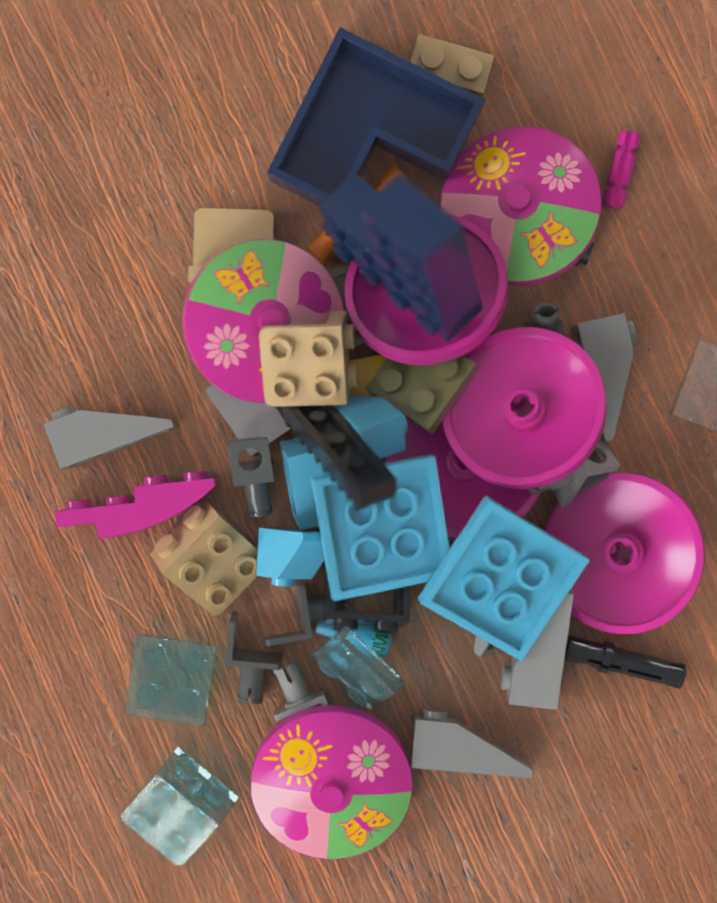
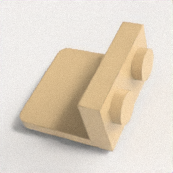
[188,208,274,285]
[259,311,358,407]
[150,498,258,616]

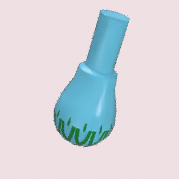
[316,621,393,659]

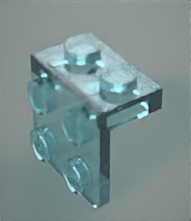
[121,747,239,866]

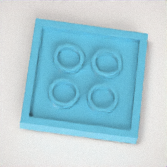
[311,454,450,601]
[418,495,590,662]

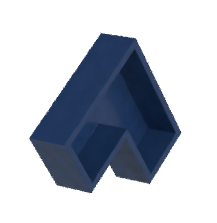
[267,28,485,206]
[319,173,483,342]

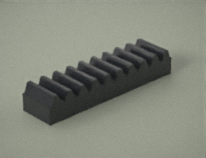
[282,405,397,512]

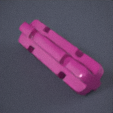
[602,130,641,209]

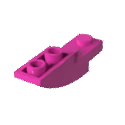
[55,471,218,539]

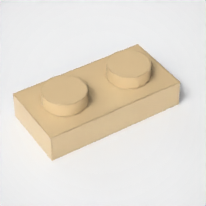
[410,34,495,97]

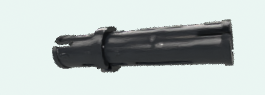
[564,635,686,689]

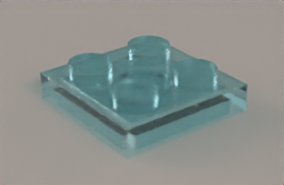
[312,625,405,710]
[125,634,217,726]

